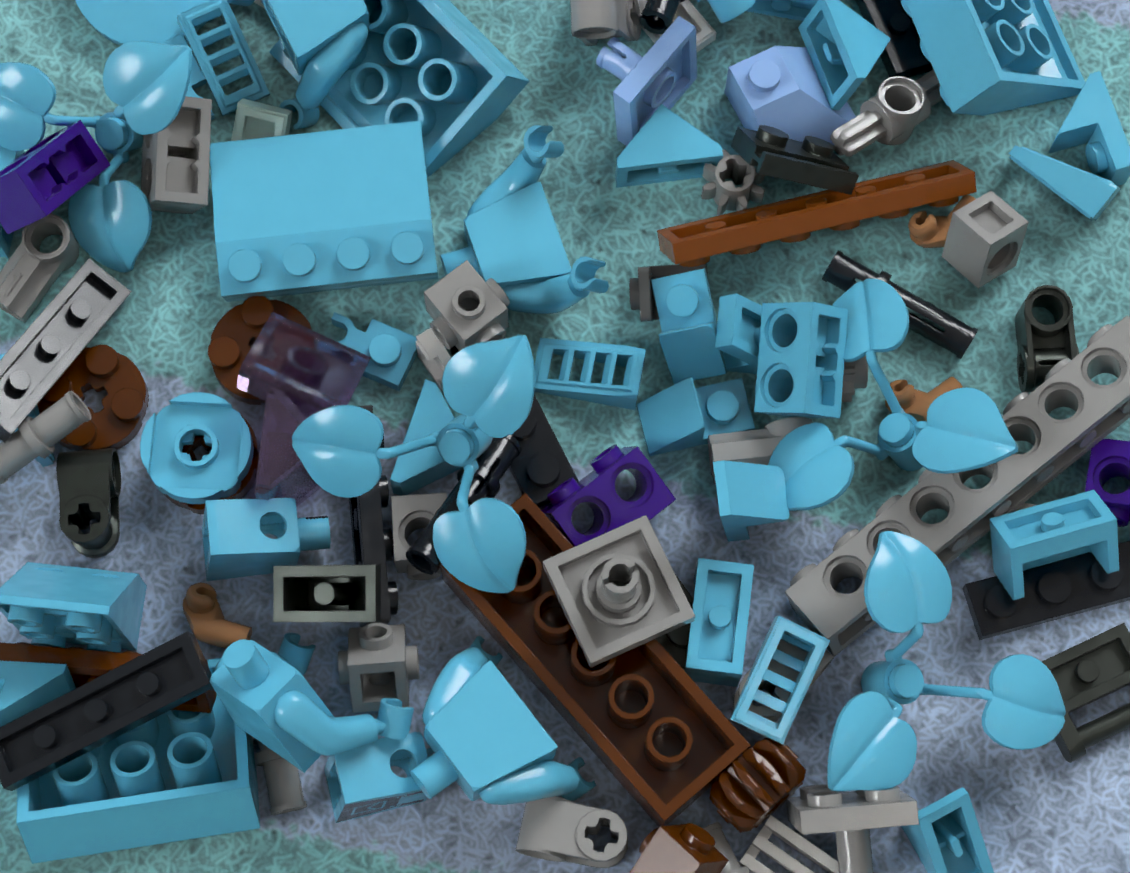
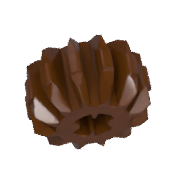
[709,738,806,833]

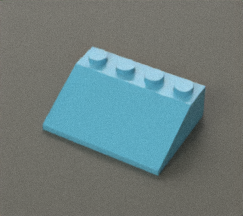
[269,0,529,178]
[901,0,1085,116]
[210,121,438,302]
[16,658,260,864]

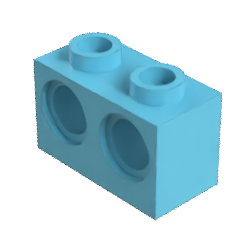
[754,302,848,419]

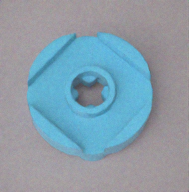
[140,392,254,504]

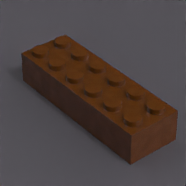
[440,493,751,827]

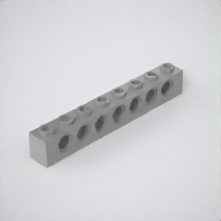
[785,315,1130,657]

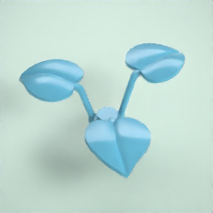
[0,41,192,272]
[768,279,1018,511]
[292,335,535,593]
[827,531,1066,791]

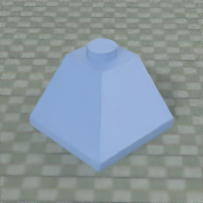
[724,46,856,178]

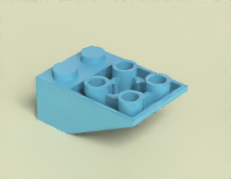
[0,562,147,652]

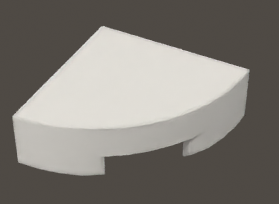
[415,328,451,394]

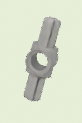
[830,69,943,157]

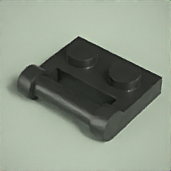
[1042,623,1130,763]

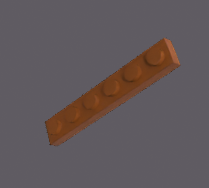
[657,160,977,267]

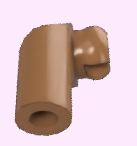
[908,194,976,248]
[885,377,963,421]
[183,582,252,649]

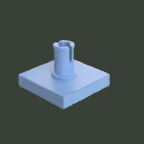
[596,16,697,146]

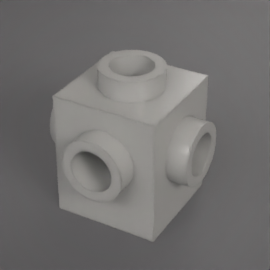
[424,260,510,351]
[338,623,419,713]

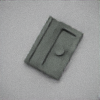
[731,125,859,195]

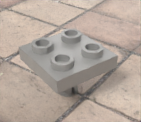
[543,515,695,668]
[786,785,919,873]

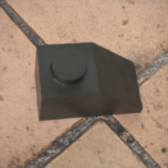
[273,565,381,622]

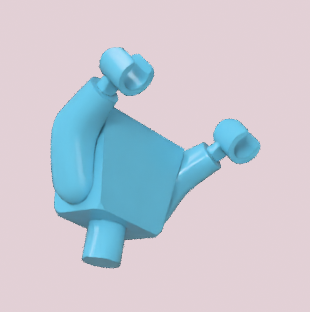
[227,0,369,130]
[440,125,609,314]
[209,633,414,773]
[410,636,596,805]

